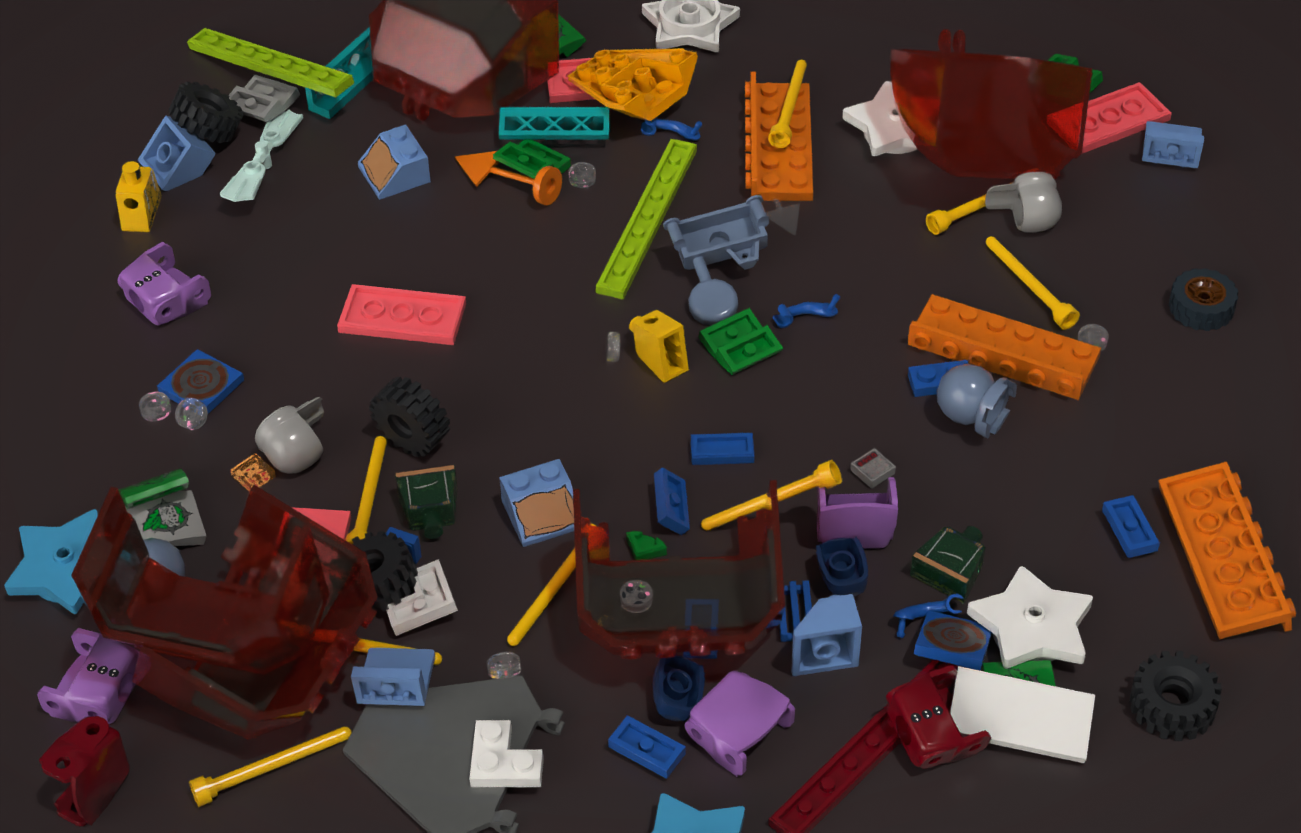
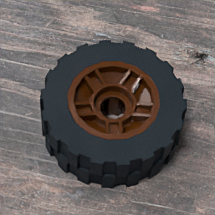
[1169,268,1238,331]

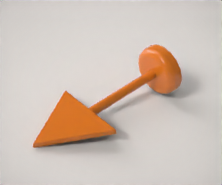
[454,151,562,206]

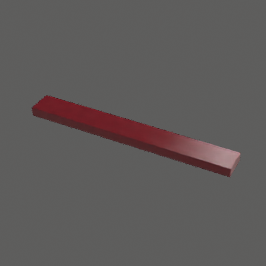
[768,660,970,833]

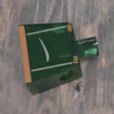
[395,465,458,539]
[910,526,986,604]

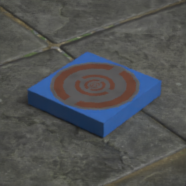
[157,349,244,417]
[914,610,992,670]

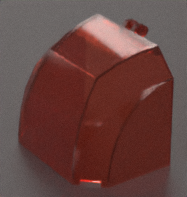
[890,29,1093,180]

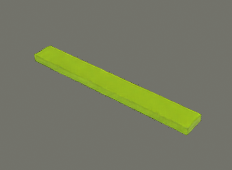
[187,28,354,97]
[596,139,697,300]

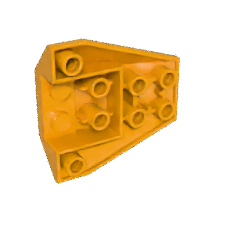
[567,48,698,121]

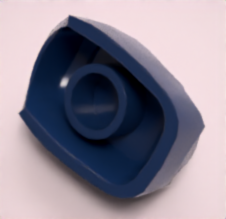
[816,537,868,597]
[653,654,705,722]

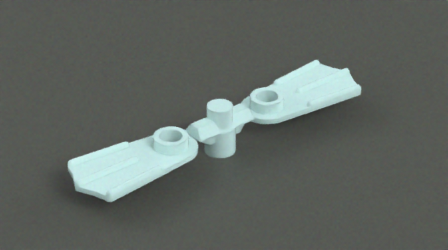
[220,109,303,202]

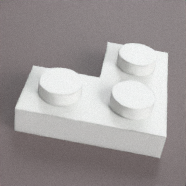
[386,559,458,636]
[469,720,544,787]

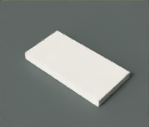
[950,666,1095,763]

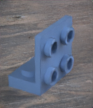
[1142,121,1204,168]
[351,647,435,706]

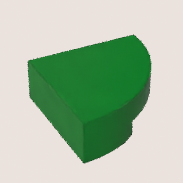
[626,531,667,563]

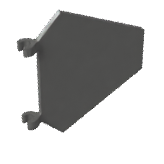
[343,675,565,833]

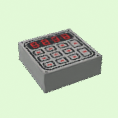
[851,448,896,489]

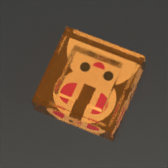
[230,453,276,493]

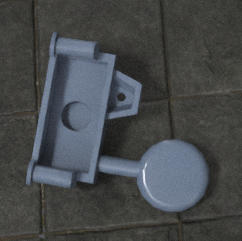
[663,195,769,326]

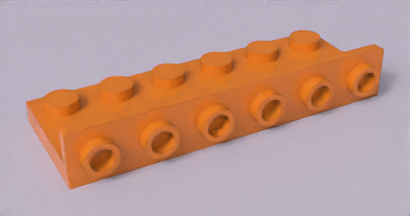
[745,71,813,201]
[908,294,1101,400]
[1159,462,1296,639]

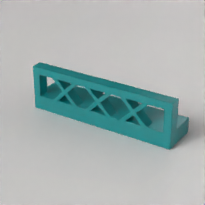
[305,27,394,119]
[499,107,610,140]

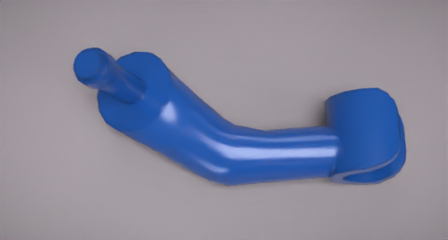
[641,117,702,141]
[772,294,840,328]
[893,594,964,638]

